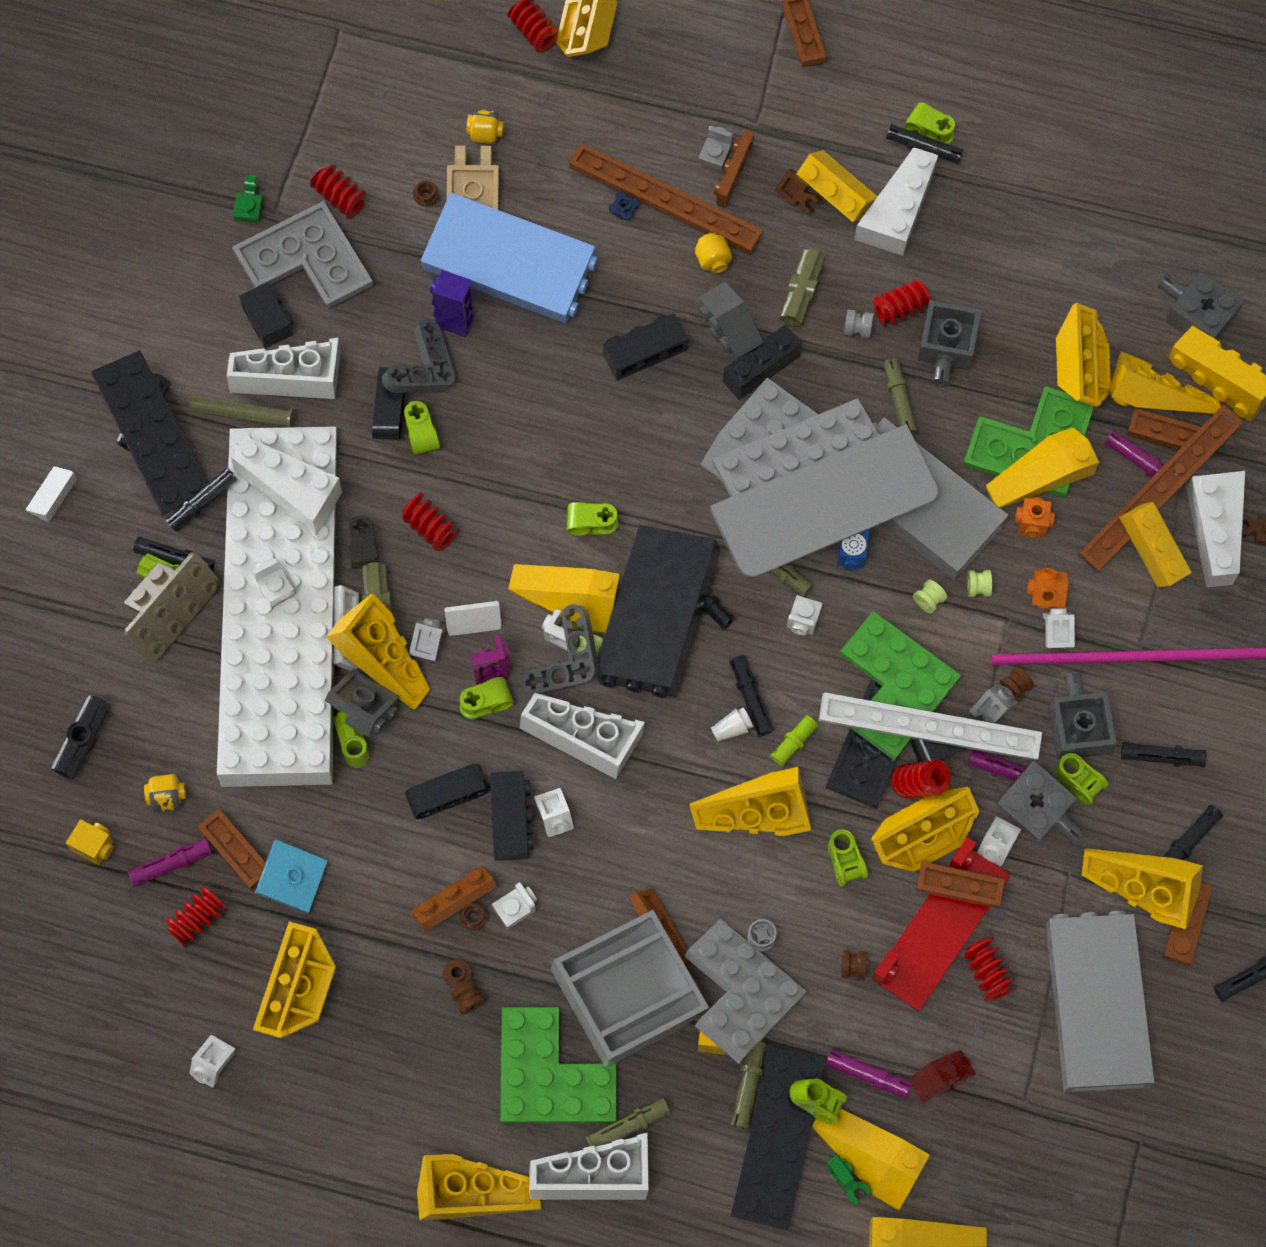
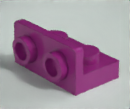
[471,634,512,685]

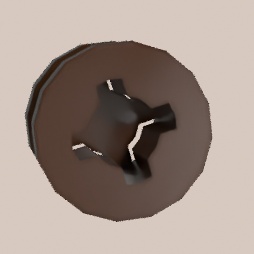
[999,667,1034,701]
[841,950,866,980]
[450,980,486,1015]

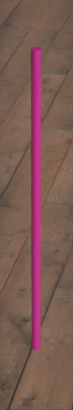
[991,648,1266,665]

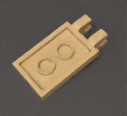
[447,146,499,210]

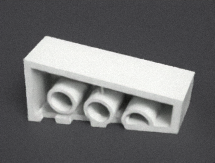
[854,148,938,256]
[227,338,341,399]
[231,436,342,535]
[1186,471,1245,588]
[520,693,645,779]
[529,1133,648,1200]

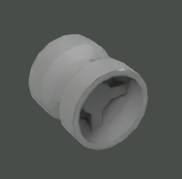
[843,309,873,339]
[747,919,777,953]

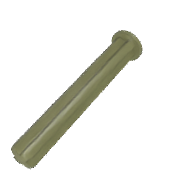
[189,396,295,428]

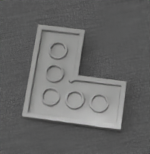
[232,201,373,309]
[685,918,807,1064]

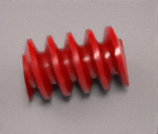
[507,0,558,53]
[310,164,366,219]
[873,279,932,327]
[402,492,460,551]
[891,760,951,799]
[165,887,228,949]
[964,937,1017,1002]

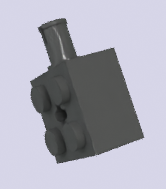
[1157,271,1244,340]
[698,282,763,359]
[918,300,981,387]
[1048,672,1117,760]
[995,761,1084,845]

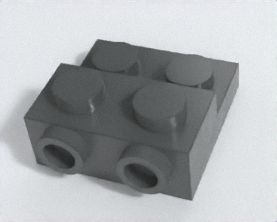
[325,669,400,737]

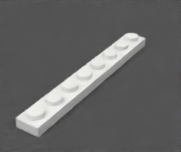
[819,693,1042,761]

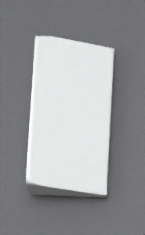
[26,466,77,523]
[444,601,502,636]

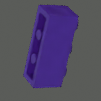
[430,270,475,337]

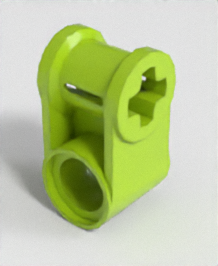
[905,103,955,145]
[404,401,440,456]
[567,502,619,536]
[459,677,514,720]
[1054,753,1109,806]
[828,829,868,887]
[790,1079,847,1125]

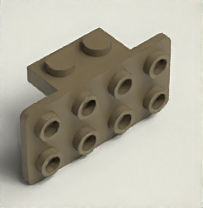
[124,552,221,663]

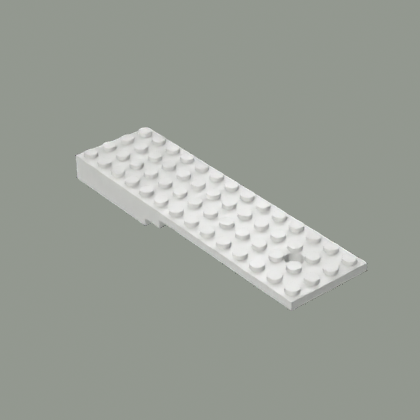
[217,427,337,787]

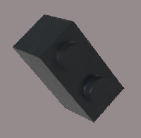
[239,283,294,349]

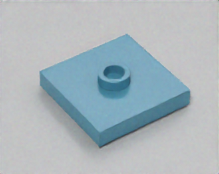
[255,840,328,914]

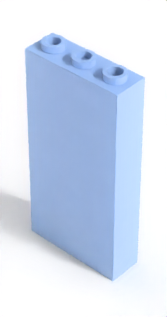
[421,192,598,324]

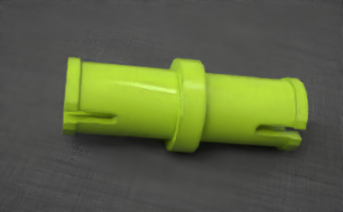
[770,715,819,767]

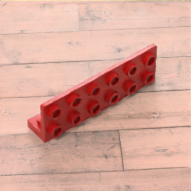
[872,837,1010,1011]

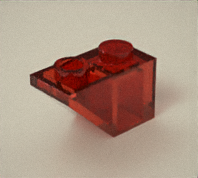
[908,1050,976,1104]

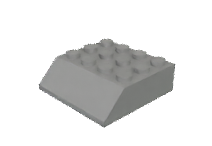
[701,378,818,481]
[551,910,709,1069]

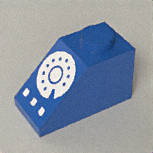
[837,529,869,570]

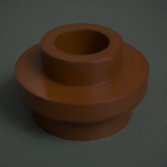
[413,181,439,206]
[459,902,487,931]
[443,960,471,988]

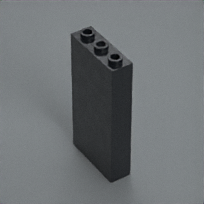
[597,525,721,698]

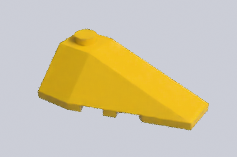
[1110,351,1221,414]
[986,427,1099,509]
[326,593,430,709]
[690,767,811,836]
[1082,848,1203,929]
[417,1154,541,1221]
[869,1217,987,1247]

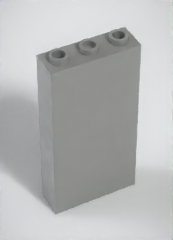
[873,417,1009,581]
[1045,911,1154,1093]

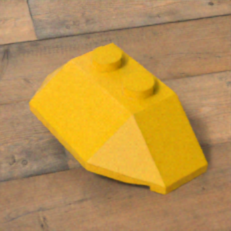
[556,0,617,57]
[1056,303,1111,407]
[871,787,980,872]
[253,921,336,1039]

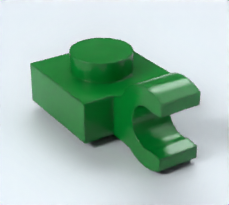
[233,175,263,223]
[825,1155,871,1206]

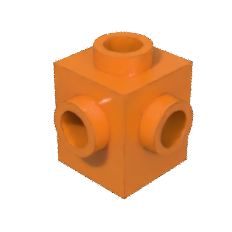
[1015,497,1055,538]
[1027,568,1069,609]

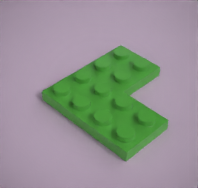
[963,386,1094,498]
[840,611,961,761]
[500,1007,616,1123]

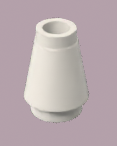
[710,707,753,742]

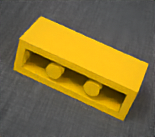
[796,150,878,222]
[1119,502,1192,588]

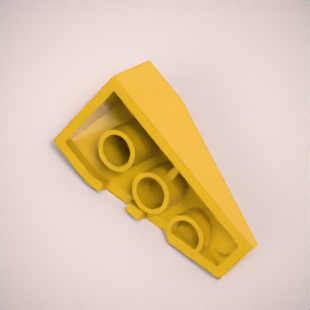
[508,564,620,634]
[812,1108,930,1211]

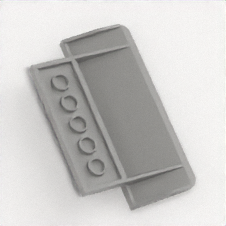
[710,398,938,577]

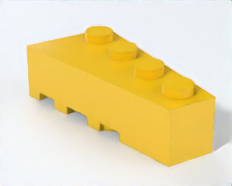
[1168,325,1266,422]

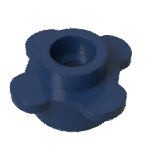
[609,192,639,220]

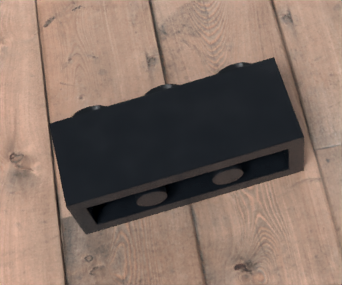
[603,314,688,381]
[723,324,802,400]
[490,771,533,861]

